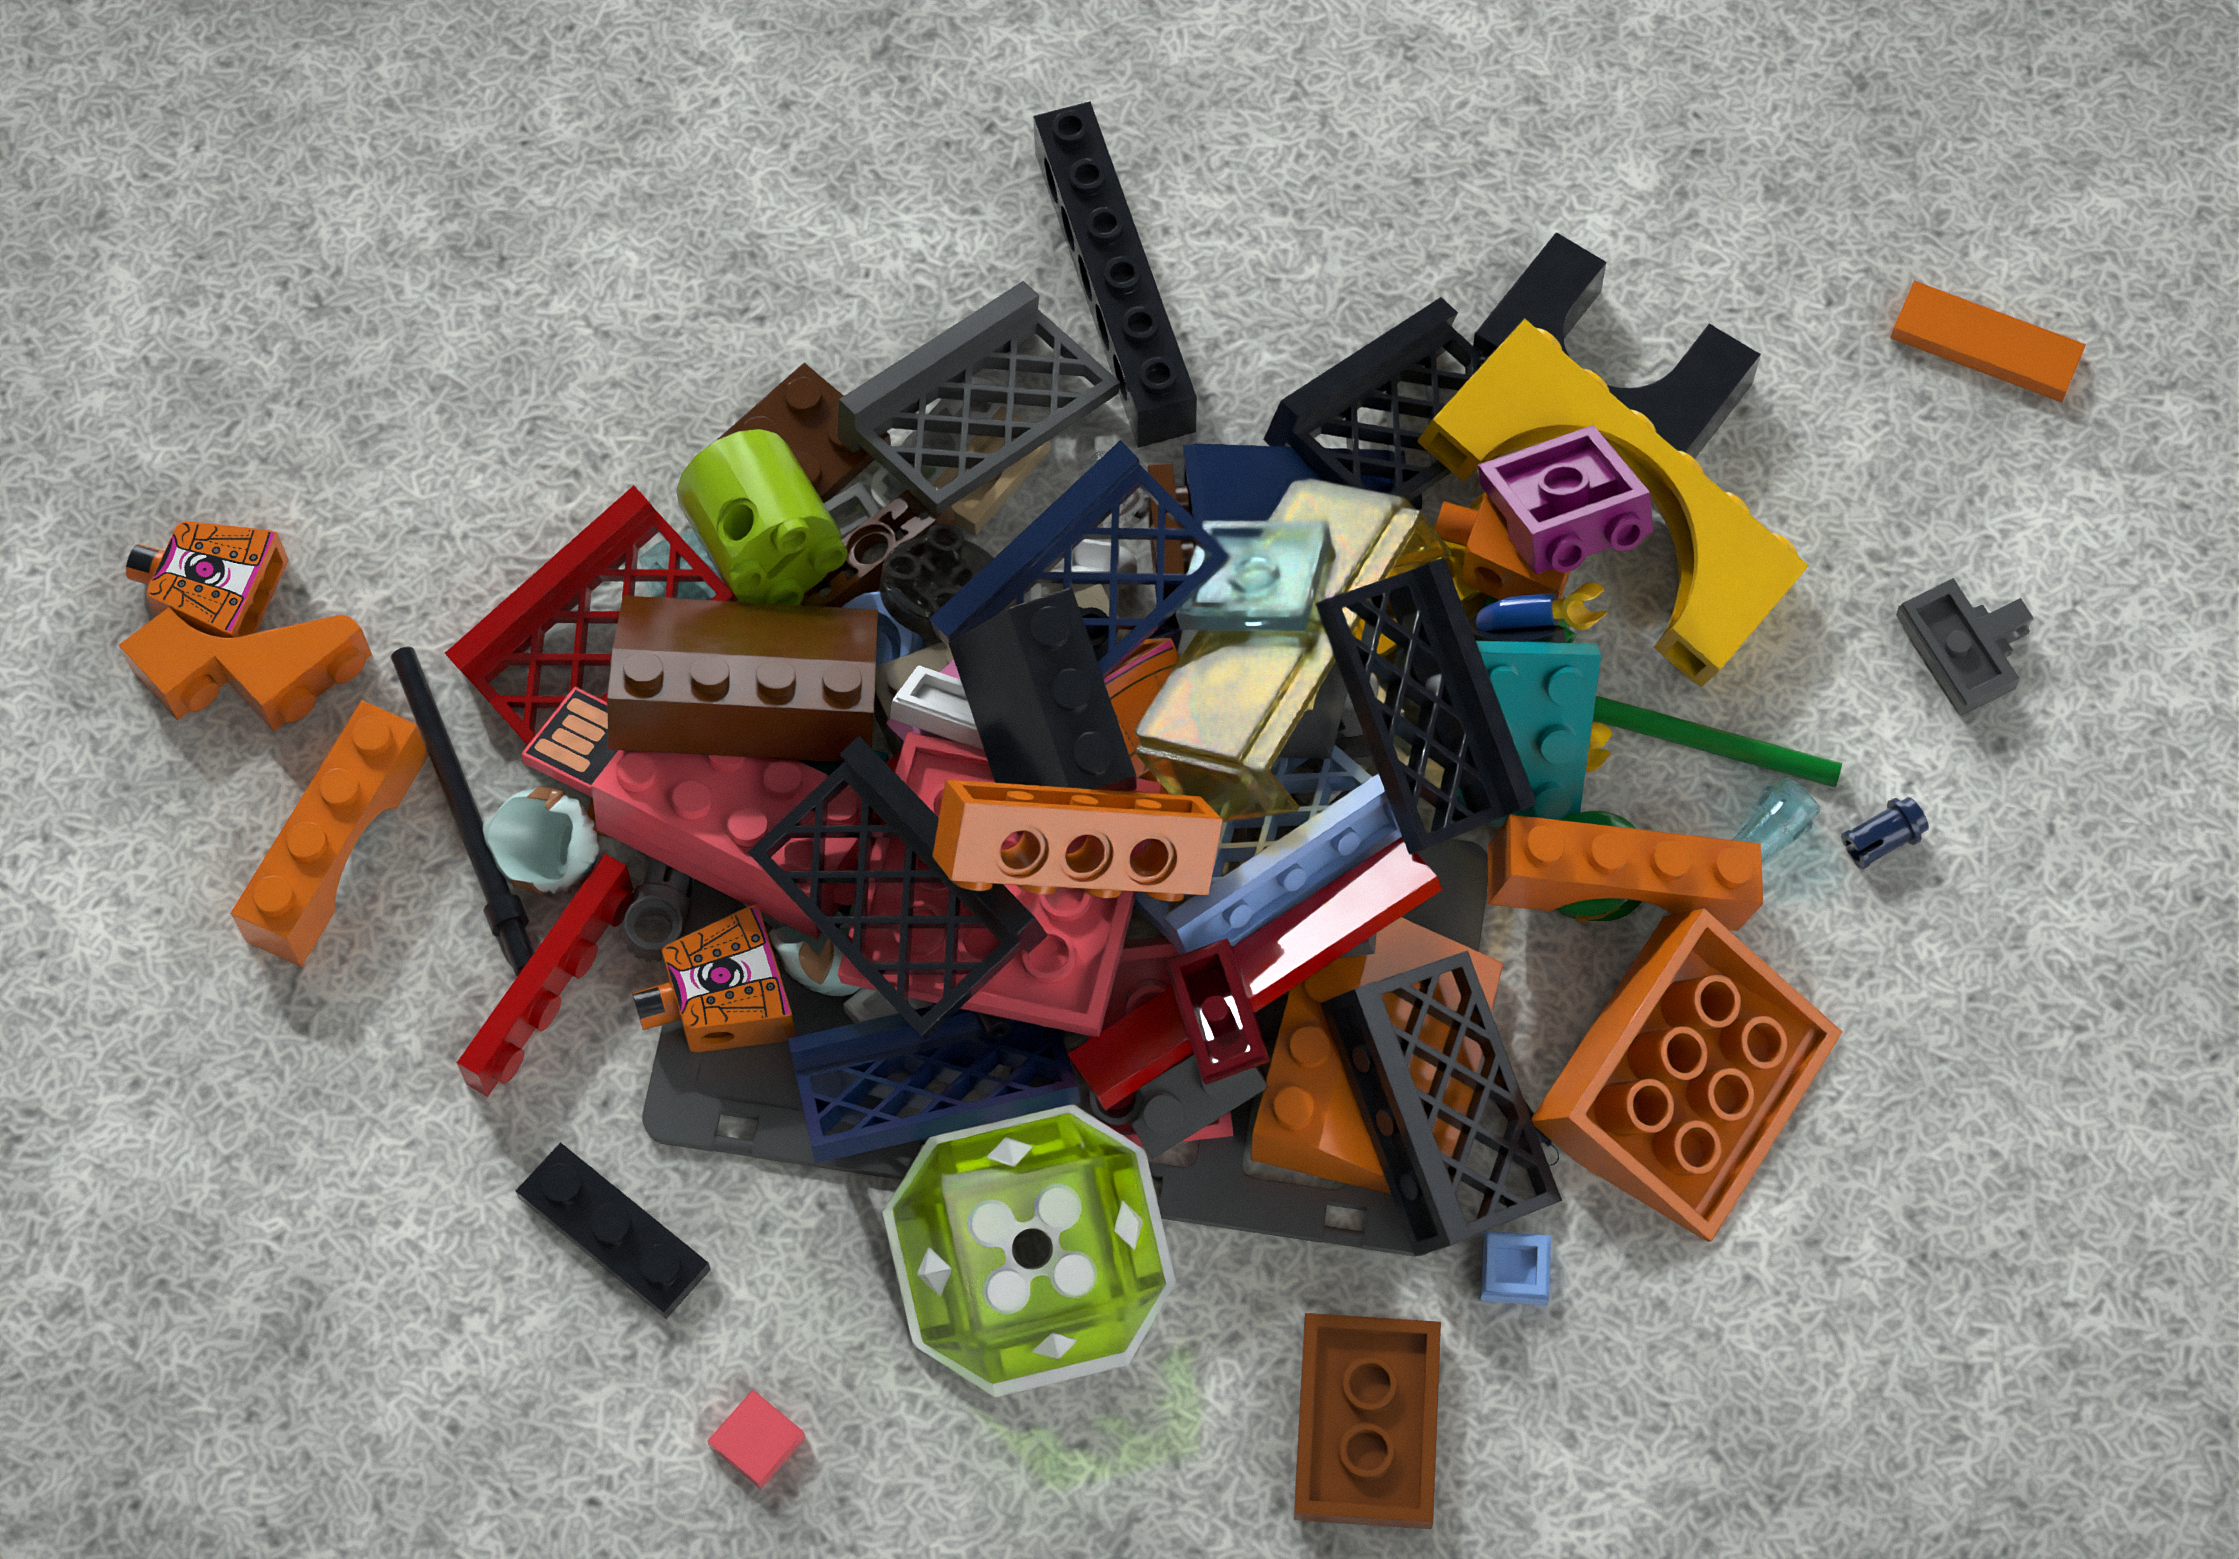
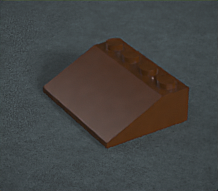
[607,596,878,762]

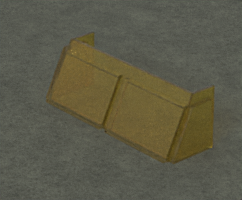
[1134,479,1452,822]

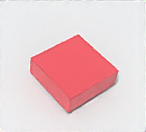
[707,1390,806,1490]

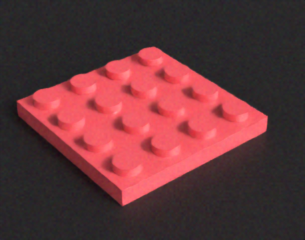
[837,732,1163,1037]

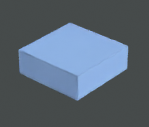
[1480,1231,1551,1306]

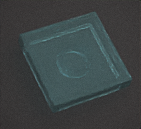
[1176,521,1332,631]

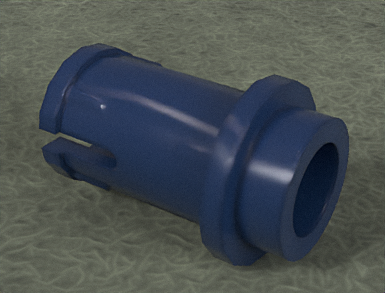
[1841,797,1929,869]

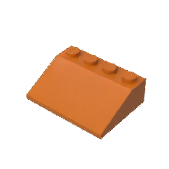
[1531,908,1843,1242]
[1251,917,1503,1194]

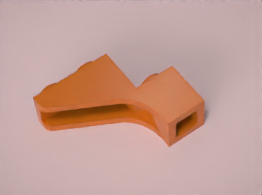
[119,607,372,731]

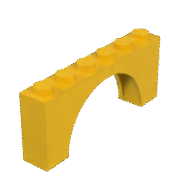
[1417,319,1809,687]

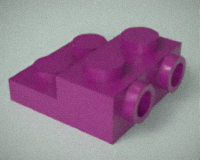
[1478,425,1653,574]

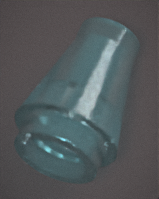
[1732,777,1820,864]

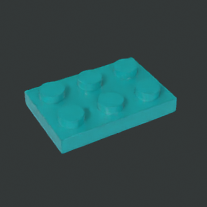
[1451,641,1602,827]

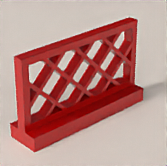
[444,485,738,745]

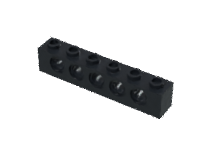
[1033,101,1197,448]

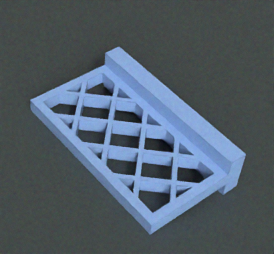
[1134,744,1402,955]

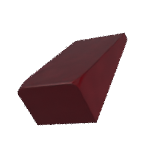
[1164,938,1270,1085]

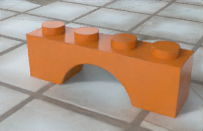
[230,700,429,967]
[1488,815,1763,931]

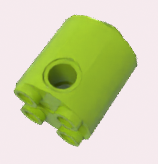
[676,429,848,605]

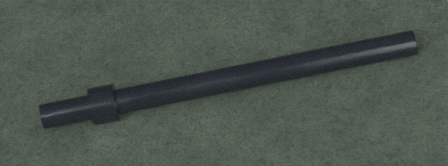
[391,647,535,976]

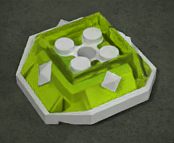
[882,1104,1176,1398]

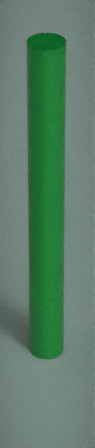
[1593,695,1843,788]

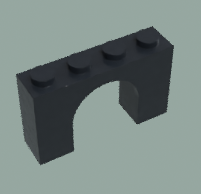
[1473,232,1761,459]

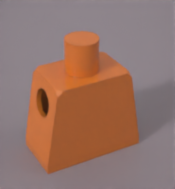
[1434,492,1571,600]

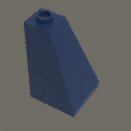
[1183,443,1422,586]

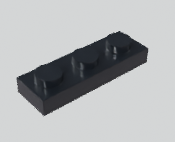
[515,1142,711,1319]

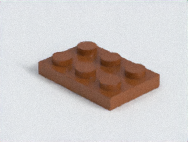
[1294,1313,1441,1529]

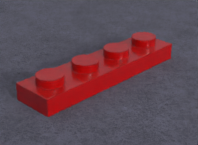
[456,854,634,1097]

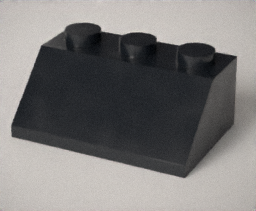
[948,587,1137,792]

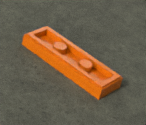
[1890,280,2086,403]

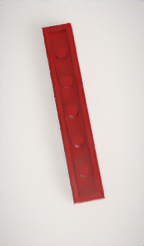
[1067,837,1442,1110]

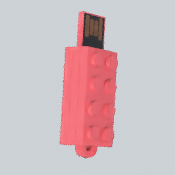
[521,687,882,940]

